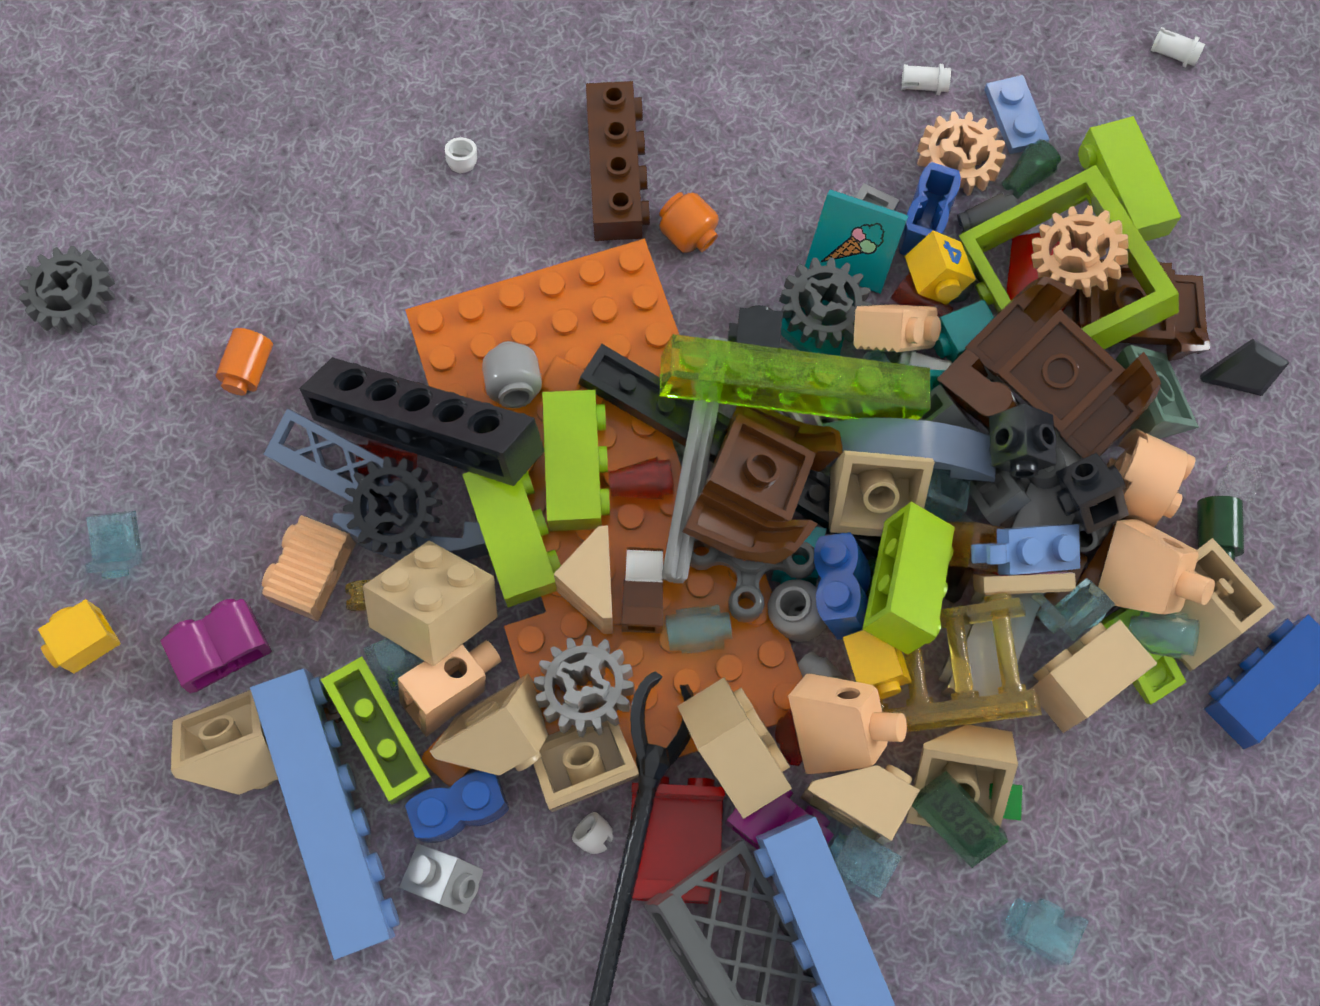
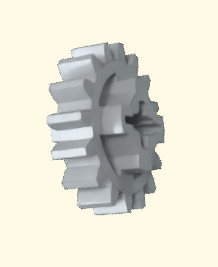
[534,635,635,738]

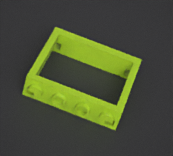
[959,165,1179,349]

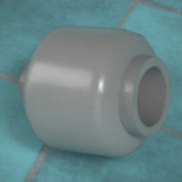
[482,341,542,408]
[768,579,827,642]

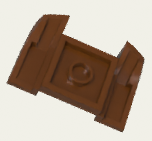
[1063,259,1210,361]
[964,276,1161,459]
[682,396,842,564]

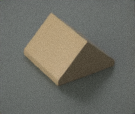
[829,450,935,537]
[554,525,613,634]
[534,720,639,812]

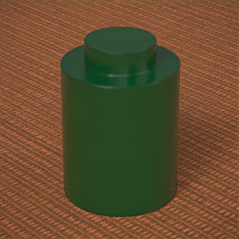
[1197,496,1244,561]

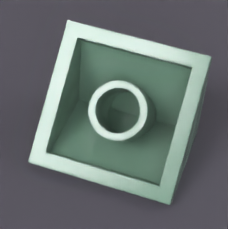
[1115,345,1199,439]

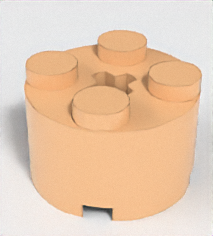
[1096,429,1195,527]

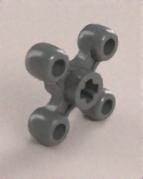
[690,539,816,623]

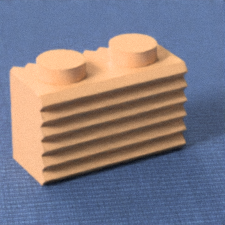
[853,304,941,352]
[262,515,356,621]

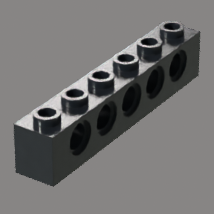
[299,357,544,486]

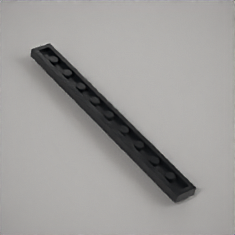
[578,344,978,603]

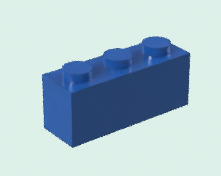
[1204,614,1320,749]

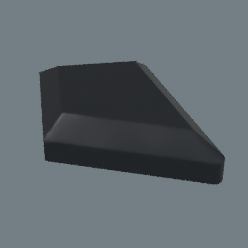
[1200,339,1290,396]

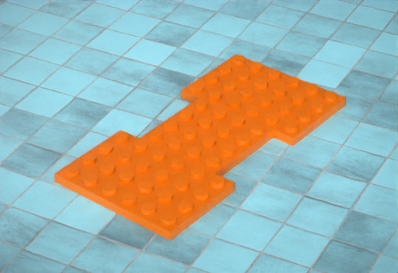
[405,238,803,769]

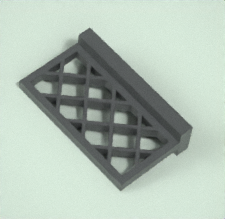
[643,840,817,1006]

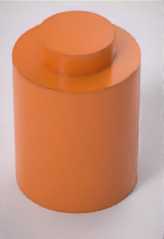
[215,328,273,396]

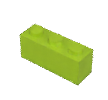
[1078,116,1181,241]
[542,390,610,531]
[462,471,561,608]
[862,501,955,655]
[320,656,432,805]

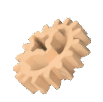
[917,111,1006,196]
[1031,205,1128,297]

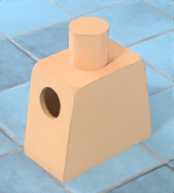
[1094,519,1215,615]
[398,640,501,737]
[788,674,907,774]

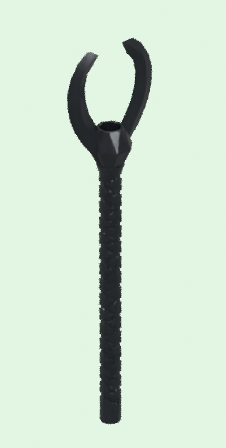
[589,671,694,1006]

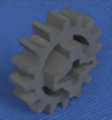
[19,246,115,335]
[779,257,872,349]

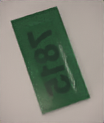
[912,771,1008,868]

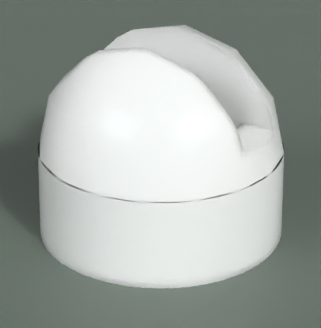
[445,137,477,173]
[572,812,613,854]

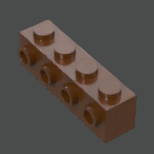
[586,81,650,241]

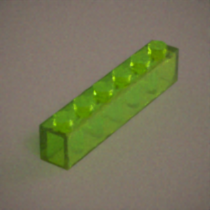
[659,334,930,420]

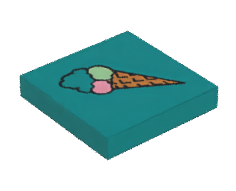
[805,189,908,294]

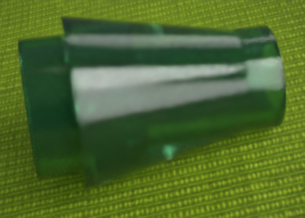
[1002,139,1061,199]

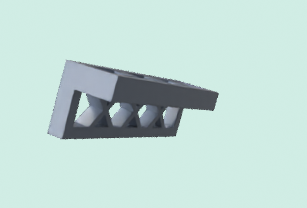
[263,409,439,531]

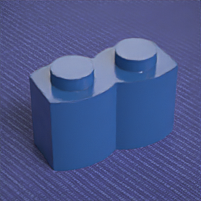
[898,162,961,255]
[814,532,871,640]
[405,771,509,843]

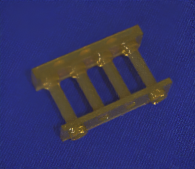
[880,593,1042,732]

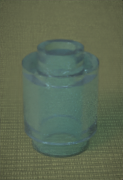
[666,604,733,654]
[1129,611,1200,659]

